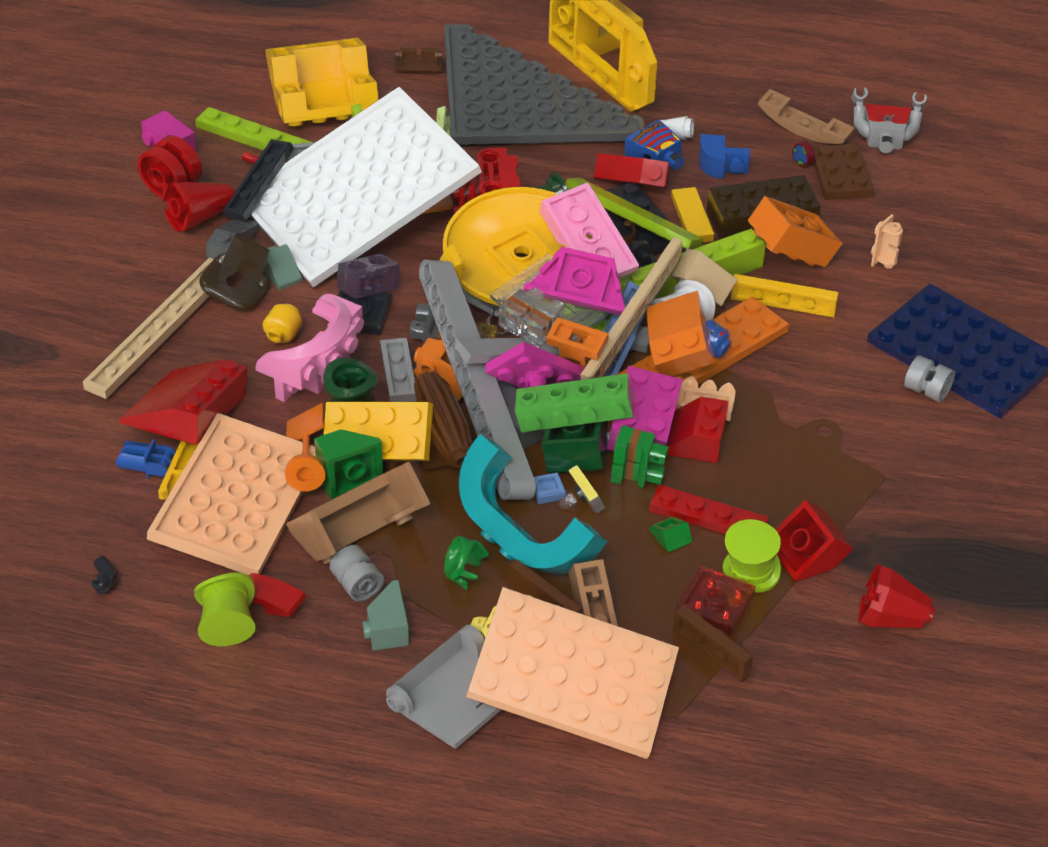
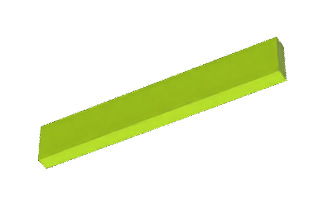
[565,178,703,249]

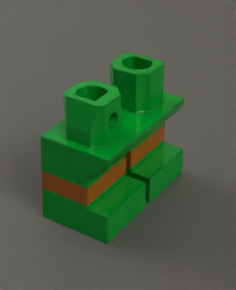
[610,425,669,489]

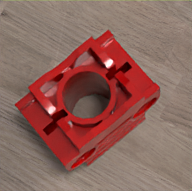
[452,148,521,214]

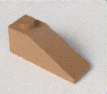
[568,559,618,626]

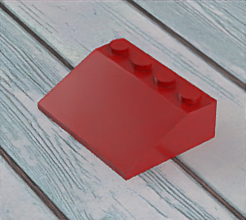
[120,360,248,445]

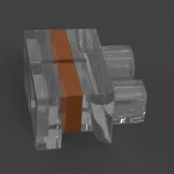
[498,287,565,349]

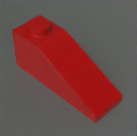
[594,153,671,189]

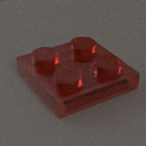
[676,565,756,635]

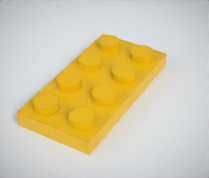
[324,402,433,461]

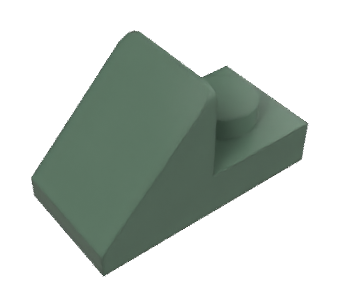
[265,244,302,291]

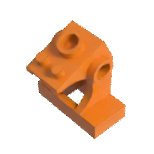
[546,317,609,369]
[413,338,463,402]

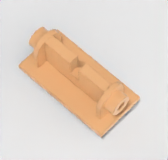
[871,214,903,269]

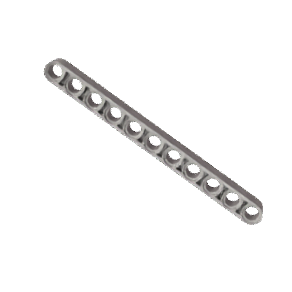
[419,260,536,500]

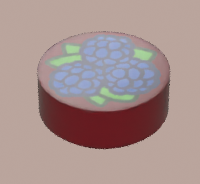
[792,141,815,167]

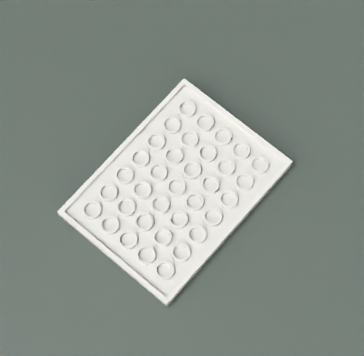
[250,87,482,287]

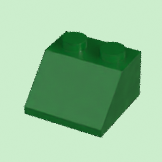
[314,429,383,500]

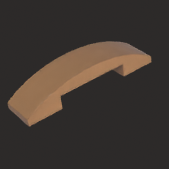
[758,89,855,144]

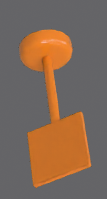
[285,403,325,492]

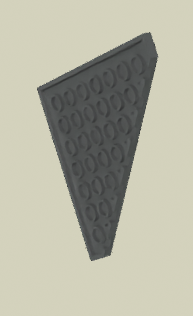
[444,24,644,145]

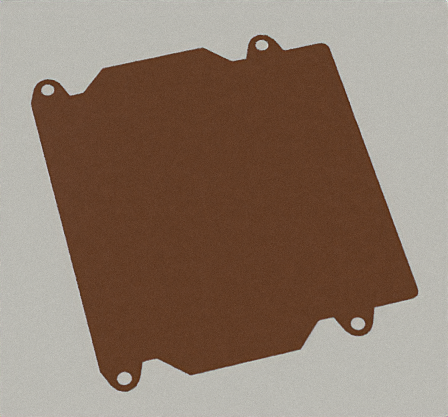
[339,327,884,718]

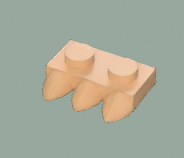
[676,376,735,421]

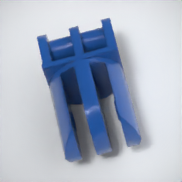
[116,439,176,479]

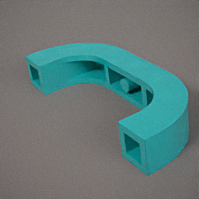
[459,434,608,575]

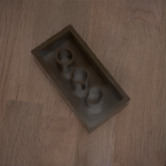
[706,175,821,240]

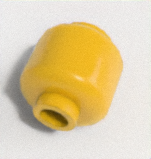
[263,304,303,344]

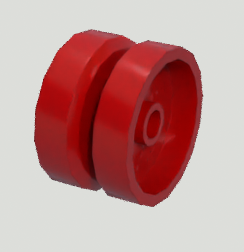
[137,135,203,198]

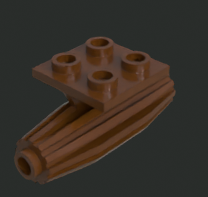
[414,371,474,470]

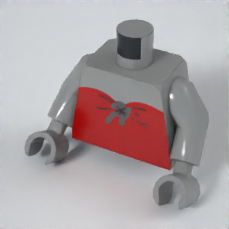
[851,87,927,153]

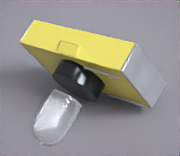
[559,465,605,513]

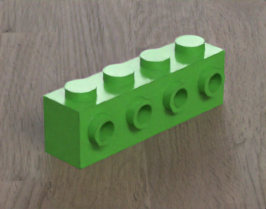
[515,373,634,432]

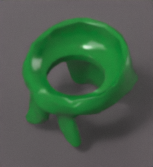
[444,536,489,590]

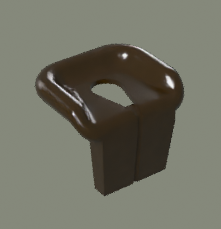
[199,233,270,311]

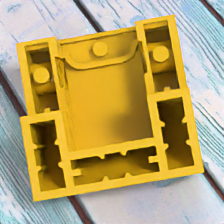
[265,38,379,126]

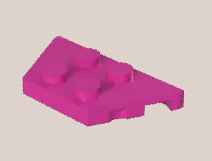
[523,247,625,315]

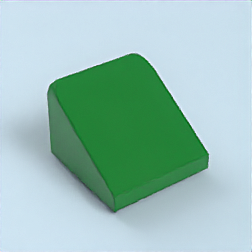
[649,516,692,552]

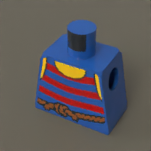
[624,120,684,170]

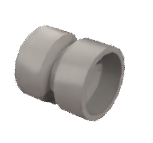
[904,355,955,402]
[330,545,384,602]

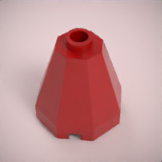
[857,564,935,628]

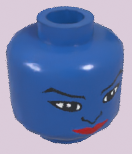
[706,319,732,359]

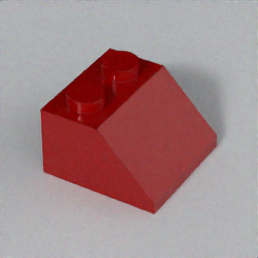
[666,396,729,463]
[775,499,854,582]

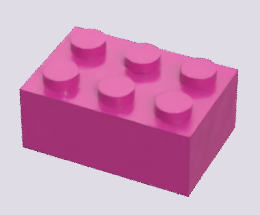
[607,366,682,451]

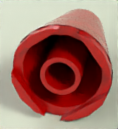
[162,181,235,232]

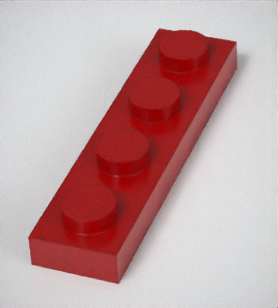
[649,484,769,534]

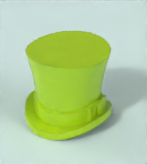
[722,519,781,592]
[194,573,256,646]

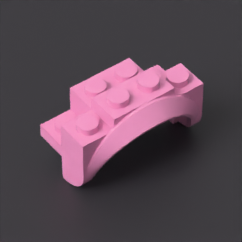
[256,294,364,402]

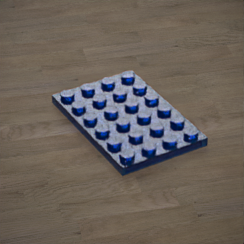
[867,283,1048,419]

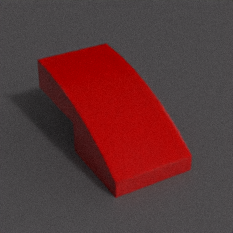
[250,573,306,617]

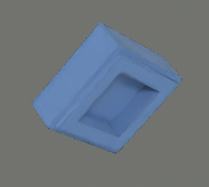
[534,472,566,505]

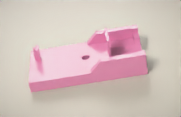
[540,183,639,279]

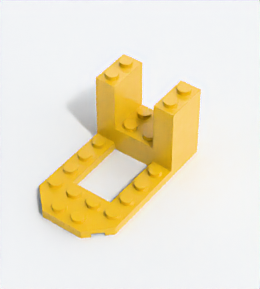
[548,0,657,112]

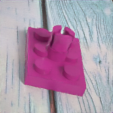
[485,342,584,388]

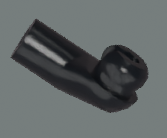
[92,556,118,594]

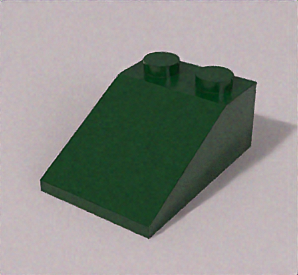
[541,421,608,473]

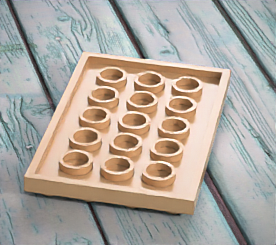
[147,413,315,576]
[466,587,679,759]

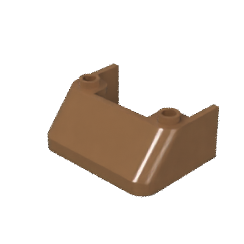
[286,462,431,564]

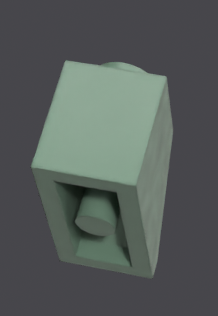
[362,580,409,651]

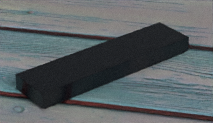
[222,139,294,221]

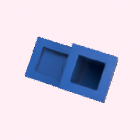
[699,134,750,179]

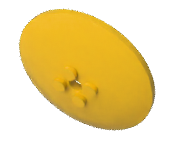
[443,187,593,309]

